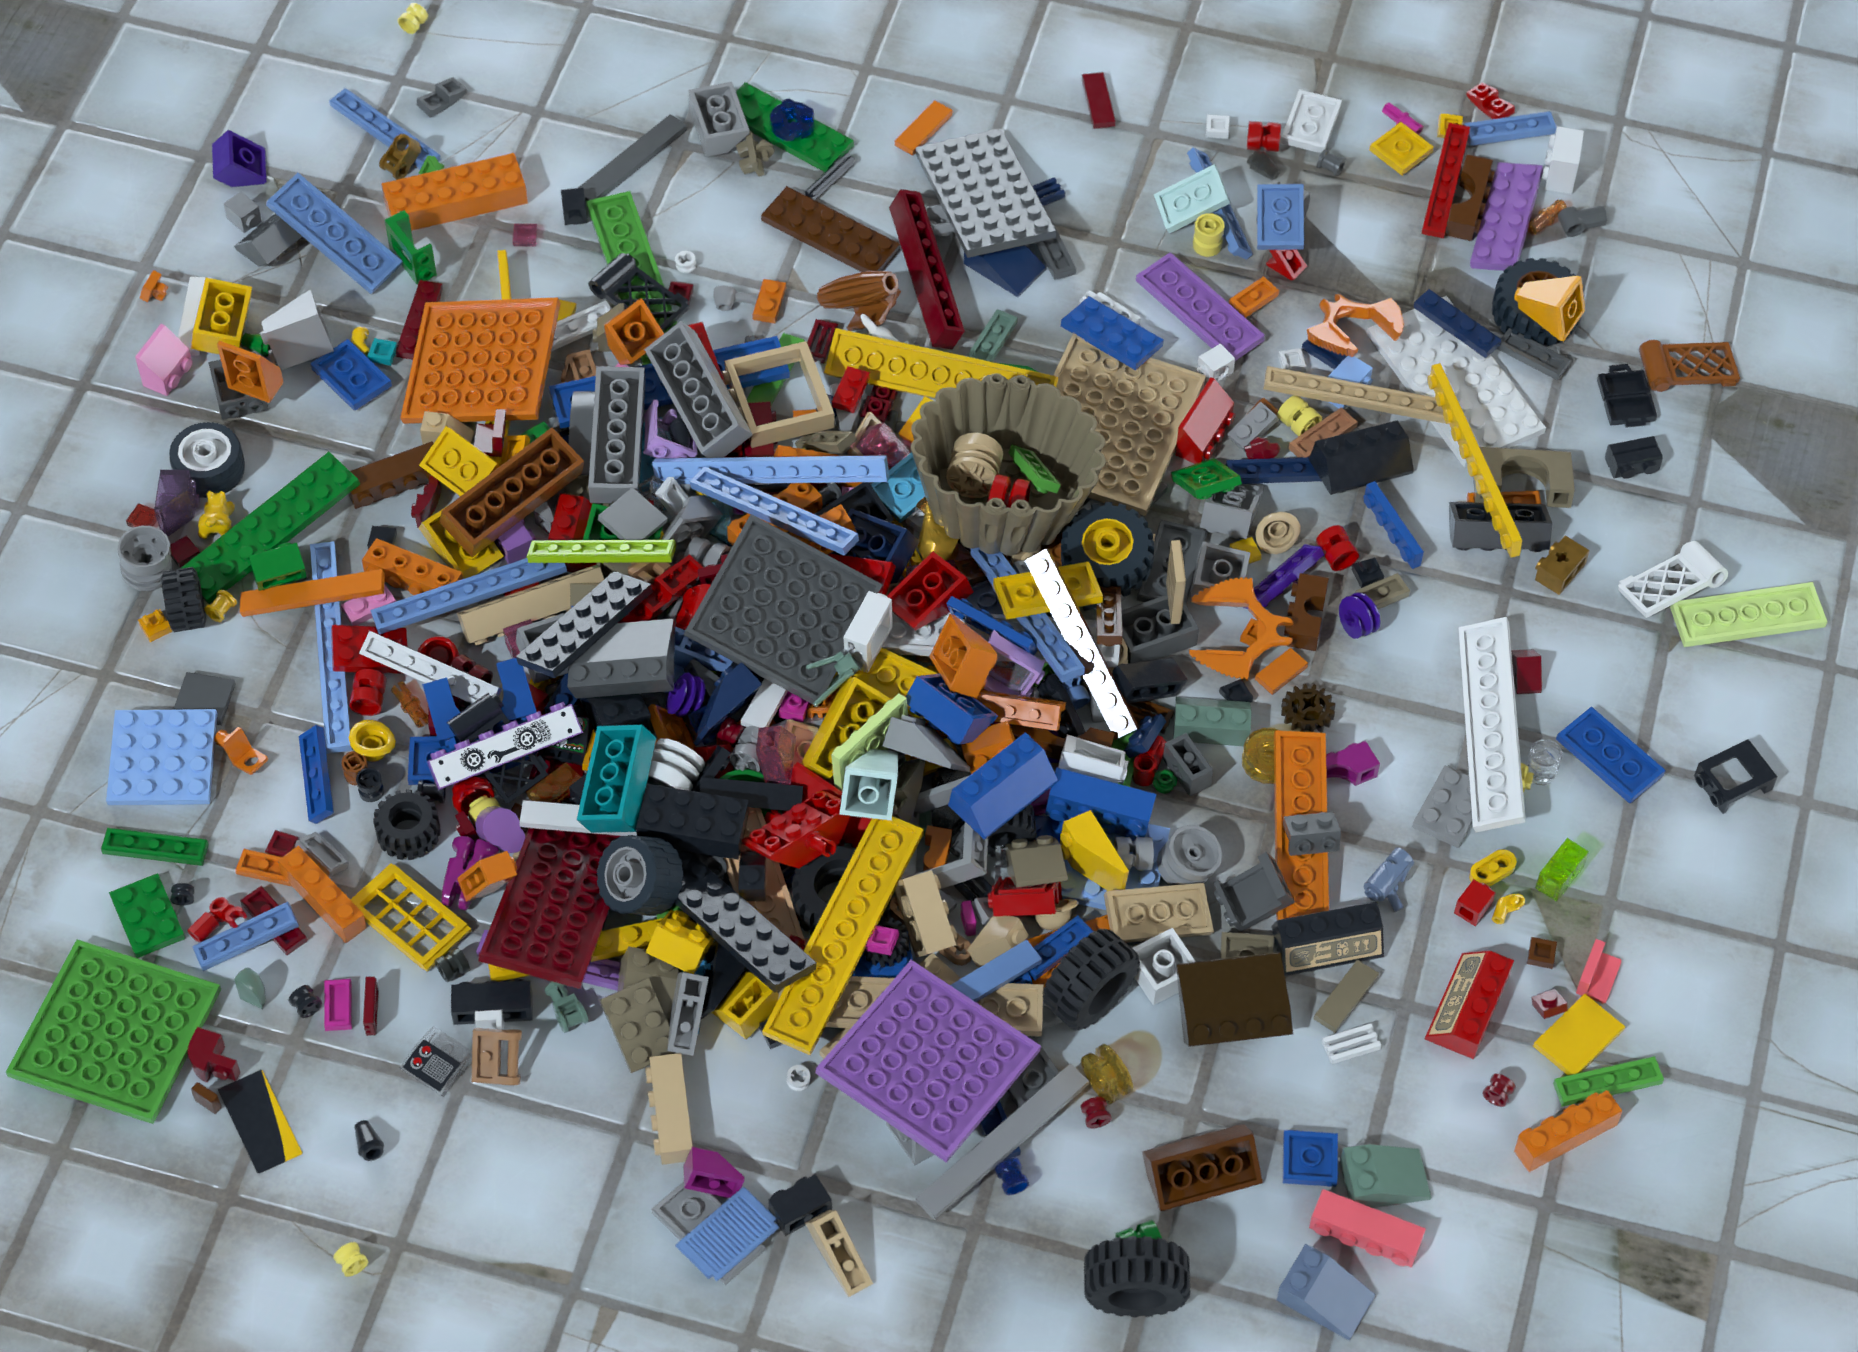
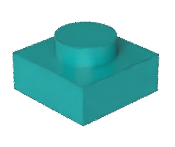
[368,338,397,366]

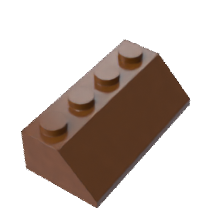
[1142,1124,1263,1211]

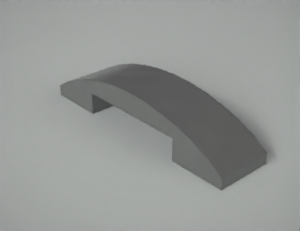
[569,391,595,475]

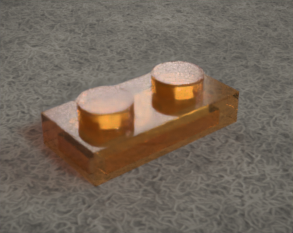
[527,763,581,803]

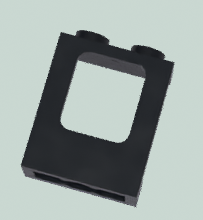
[1694,739,1778,814]

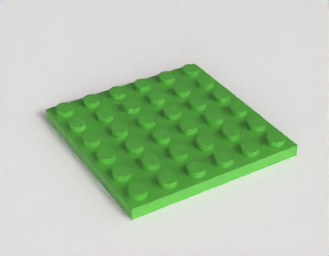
[6,939,221,1124]

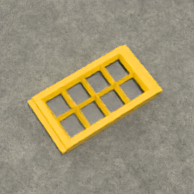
[350,863,472,972]

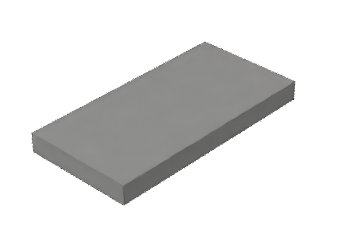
[652,1181,766,1285]

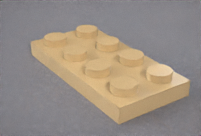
[1104,883,1214,943]

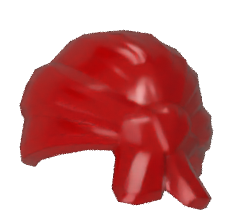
[417,637,459,666]
[452,776,494,817]

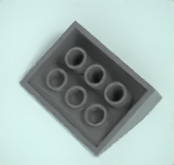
[568,619,675,699]

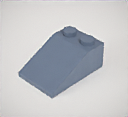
[1277,1243,1375,1341]

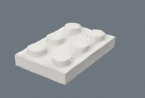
[1281,89,1342,153]

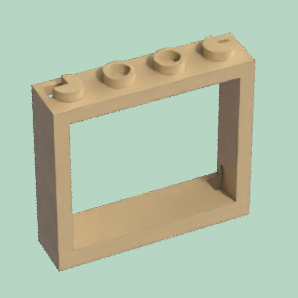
[722,341,834,448]

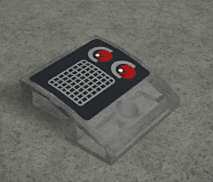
[399,1026,472,1097]

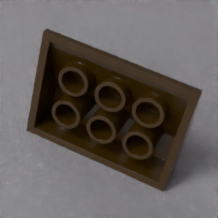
[1176,952,1293,1047]

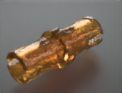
[1527,199,1567,235]
[391,681,428,728]

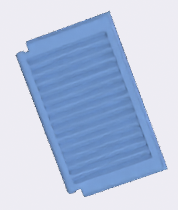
[675,1187,779,1281]

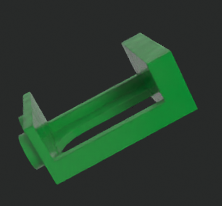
[384,210,437,285]

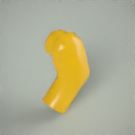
[1492,894,1525,924]

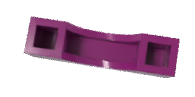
[1326,741,1380,786]

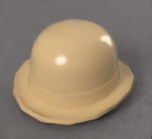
[1256,512,1301,554]
[1035,899,1079,930]

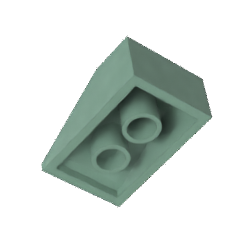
[1340,1144,1431,1208]

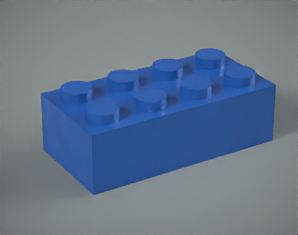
[1045,768,1157,841]

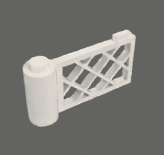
[1618,541,1728,618]

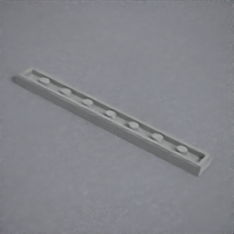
[916,1063,1089,1220]

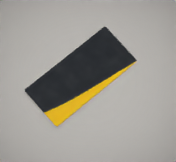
[218,1070,302,1174]

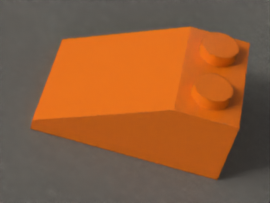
[217,341,284,403]
[929,614,997,698]

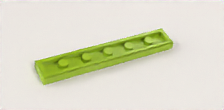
[527,540,676,563]

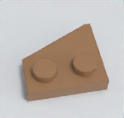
[560,349,596,384]

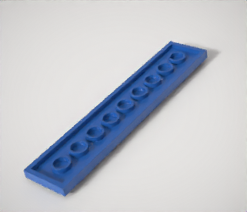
[548,336,790,429]

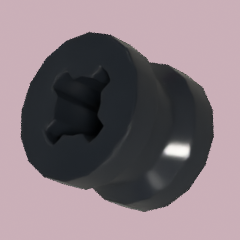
[288,985,322,1018]

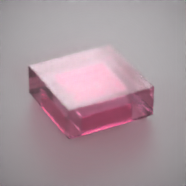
[513,224,537,247]

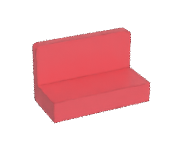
[1576,939,1622,1004]

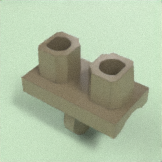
[736,131,774,177]

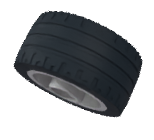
[169,422,245,498]

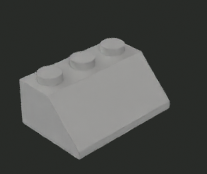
[689,82,749,157]

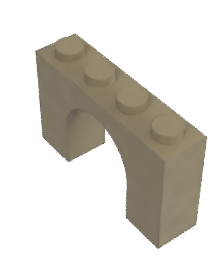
[1473,447,1575,508]

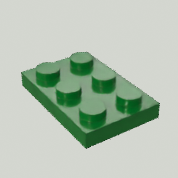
[1171,458,1242,500]
[109,873,186,958]

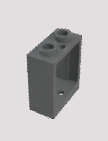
[208,352,269,420]

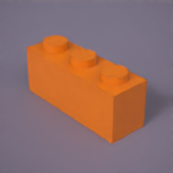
[457,851,517,902]

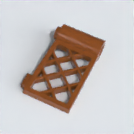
[1639,340,1740,392]

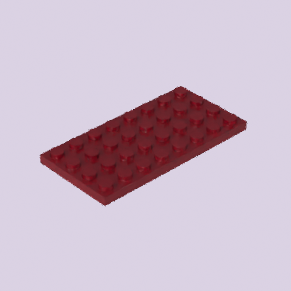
[478,828,620,989]

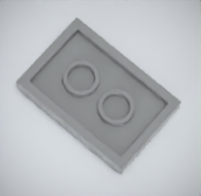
[1412,765,1472,848]

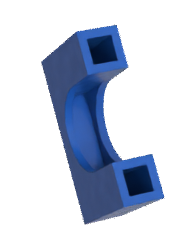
[422,658,536,748]

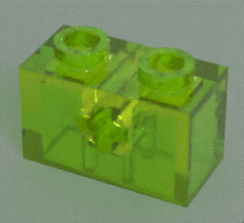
[1535,838,1589,902]

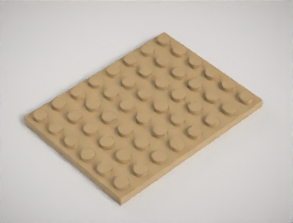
[1054,333,1206,516]

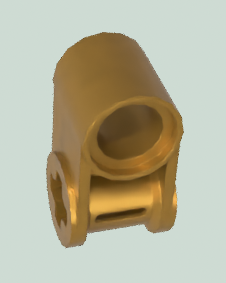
[379,134,421,180]

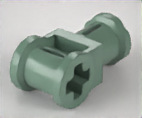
[544,982,589,1033]

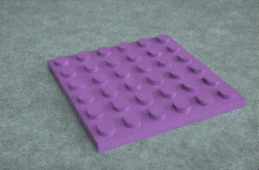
[815,960,1041,1163]

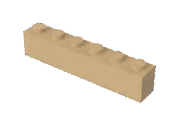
[457,565,604,645]

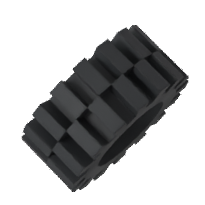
[863,917,910,967]

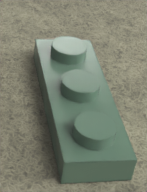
[966,309,1018,362]

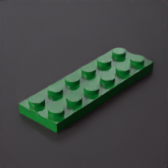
[736,82,854,172]

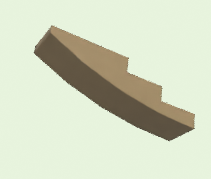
[892,758,926,823]

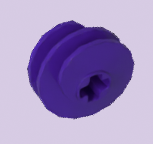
[1339,592,1381,639]
[666,673,705,718]

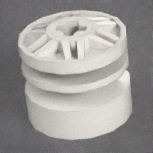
[645,738,705,791]

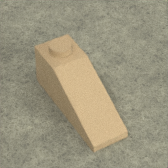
[805,1210,873,1297]

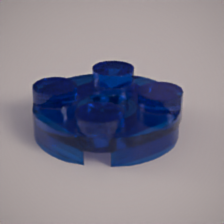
[770,99,814,141]

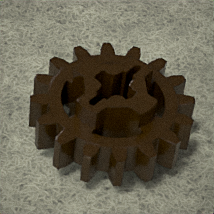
[1281,683,1336,733]

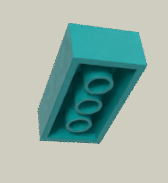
[577,725,656,833]

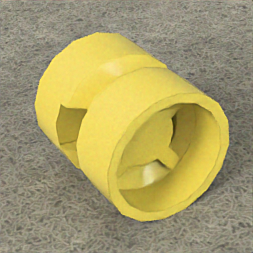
[1193,213,1224,257]
[1277,395,1322,437]

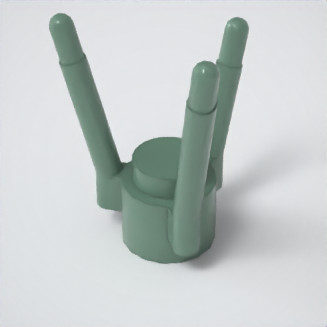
[806,652,860,706]

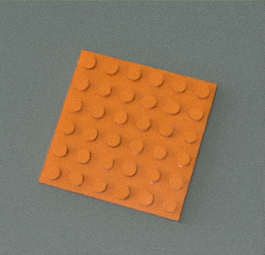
[400,297,561,424]

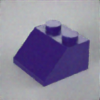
[212,130,267,187]

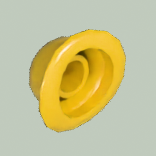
[349,720,396,762]

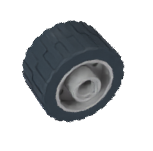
[597,835,683,916]

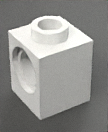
[1197,344,1235,382]

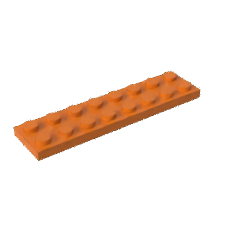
[1274,730,1329,920]

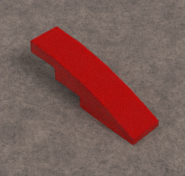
[618,554,703,623]

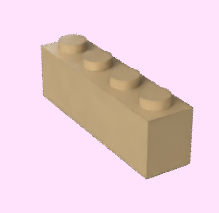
[645,1053,692,1165]

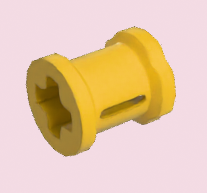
[204,590,237,623]

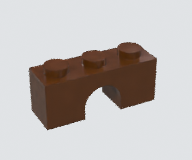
[1284,573,1329,651]

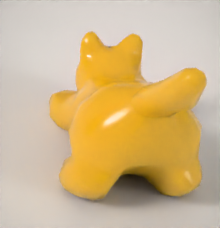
[198,491,235,539]

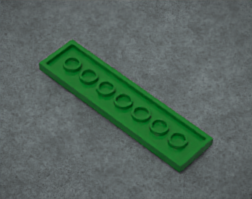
[180,451,360,605]

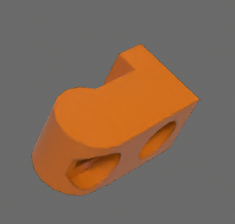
[923,825,952,872]

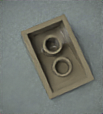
[618,947,678,1024]

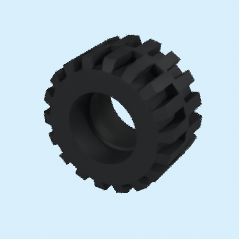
[161,567,206,632]
[373,789,441,860]
[987,804,1037,858]

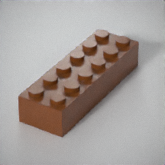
[440,428,584,557]

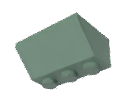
[1173,697,1251,747]

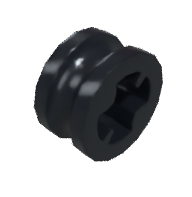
[170,883,195,906]

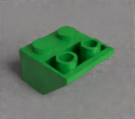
[249,542,307,591]

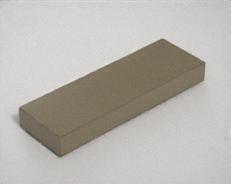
[1314,960,1379,1033]

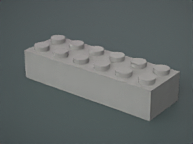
[644,321,753,458]
[588,366,646,503]

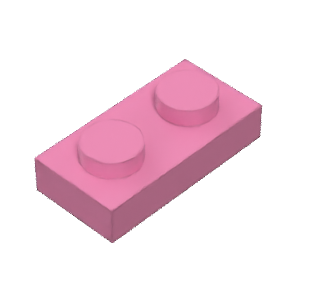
[341,583,396,626]

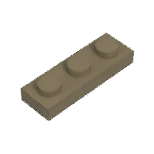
[795,431,857,454]

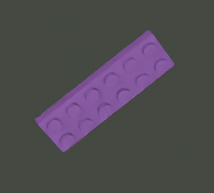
[1470,162,1543,271]
[1136,252,1265,361]

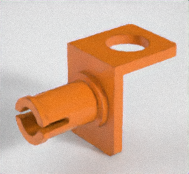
[214,727,268,775]

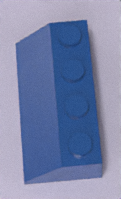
[948,732,1058,840]

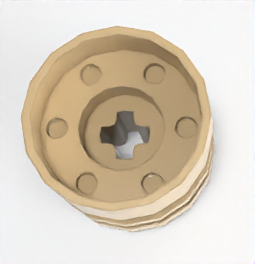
[946,433,1003,498]

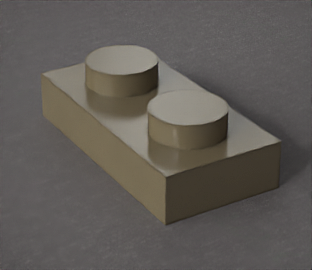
[1355,573,1410,609]

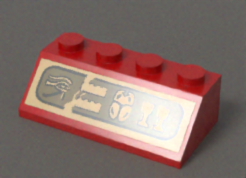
[1424,950,1514,1059]

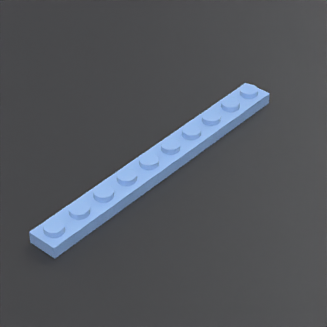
[652,456,889,485]
[310,541,352,754]

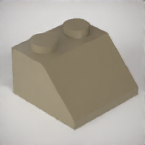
[1005,835,1068,887]

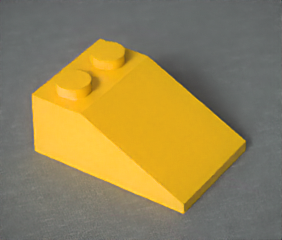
[419,507,504,579]
[1060,810,1129,891]

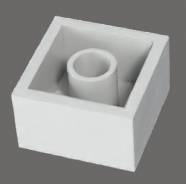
[1542,126,1584,194]
[1132,928,1196,1006]

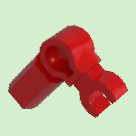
[187,897,248,943]

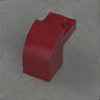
[188,1027,241,1082]

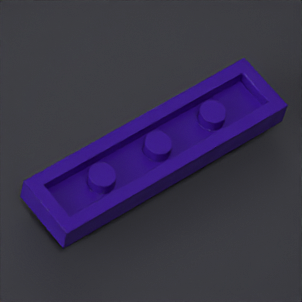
[1243,544,1324,609]

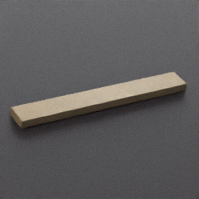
[1263,366,1446,424]

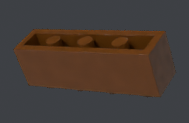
[348,441,434,509]

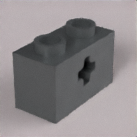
[1163,733,1213,796]

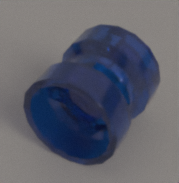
[995,1158,1029,1196]

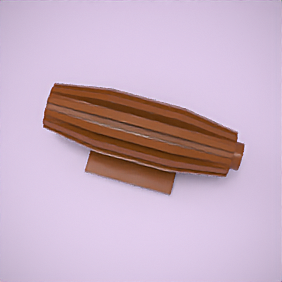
[817,271,901,331]

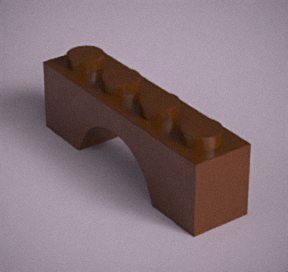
[1445,154,1495,241]
[1011,724,1115,760]

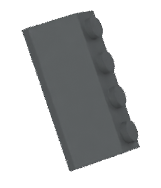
[234,189,320,266]

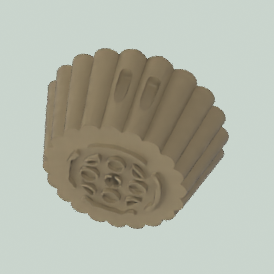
[911,373,1106,556]

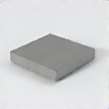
[598,487,668,540]

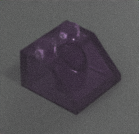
[154,470,200,537]

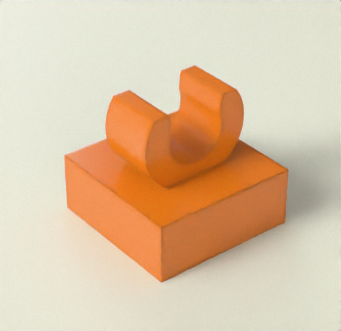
[140,270,168,303]

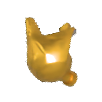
[918,503,959,568]

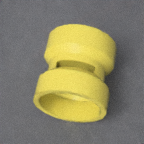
[398,3,428,34]

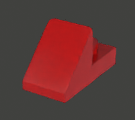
[1266,250,1307,280]

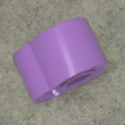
[475,806,525,853]

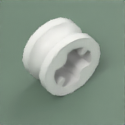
[675,251,696,273]
[787,1065,811,1091]

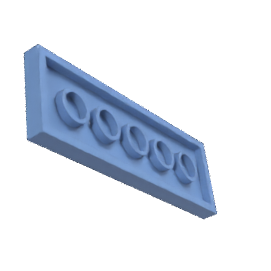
[266,173,402,294]

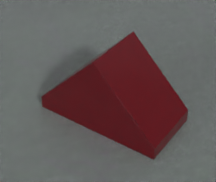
[1511,649,1542,694]

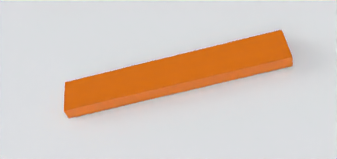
[240,569,385,617]

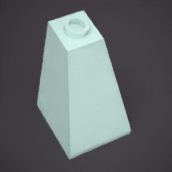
[840,749,898,820]

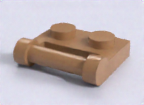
[471,1028,522,1085]

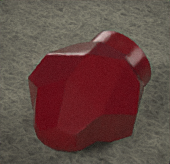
[1244,437,1280,459]

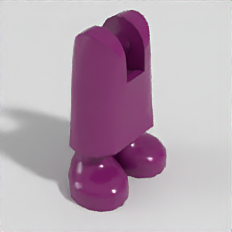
[441,836,500,911]

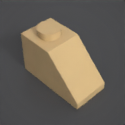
[420,411,474,445]
[967,916,1029,968]

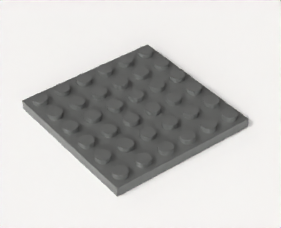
[684,514,882,707]

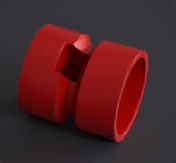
[1247,121,1281,152]
[1316,525,1359,571]
[349,669,387,716]

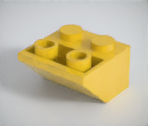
[646,910,714,974]
[711,972,779,1040]

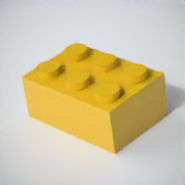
[191,277,252,355]

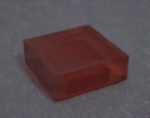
[126,503,160,528]

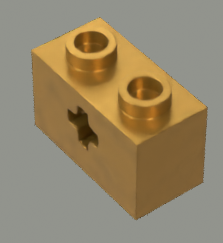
[1535,535,1590,595]

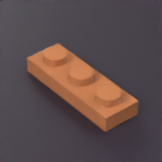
[1288,407,1357,458]

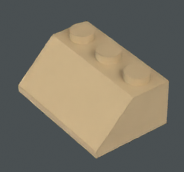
[894,870,957,958]

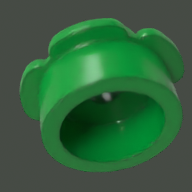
[1153,770,1178,794]

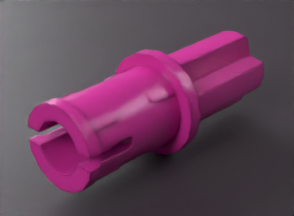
[1382,102,1423,135]

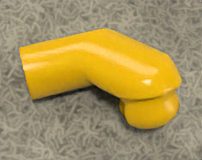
[351,326,370,358]

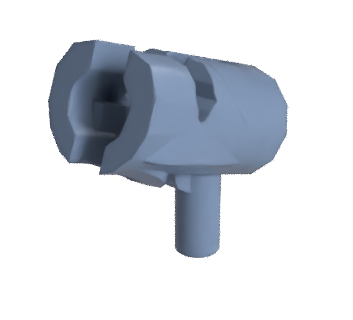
[1363,847,1414,912]

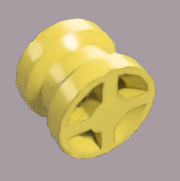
[333,1242,368,1277]

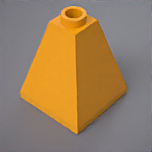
[1514,276,1585,342]

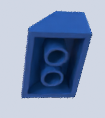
[906,673,998,745]

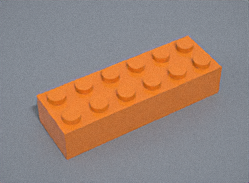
[381,153,528,231]

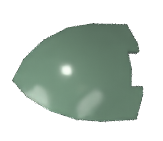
[234,968,266,1009]

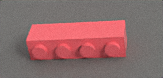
[1309,1189,1426,1268]

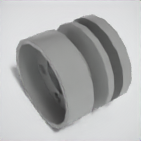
[117,526,173,591]

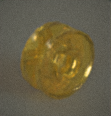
[1241,728,1281,784]
[1081,1044,1133,1104]

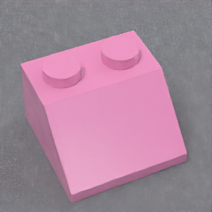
[135,324,192,396]

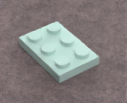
[1154,164,1230,234]

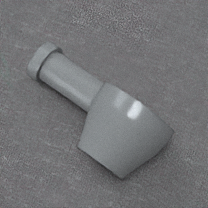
[713,286,757,311]

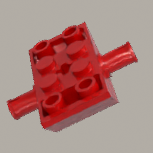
[741,790,850,869]

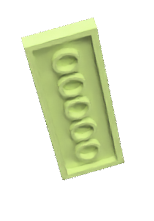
[1670,582,1827,647]

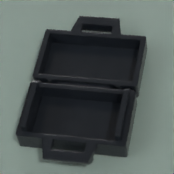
[1597,364,1657,428]

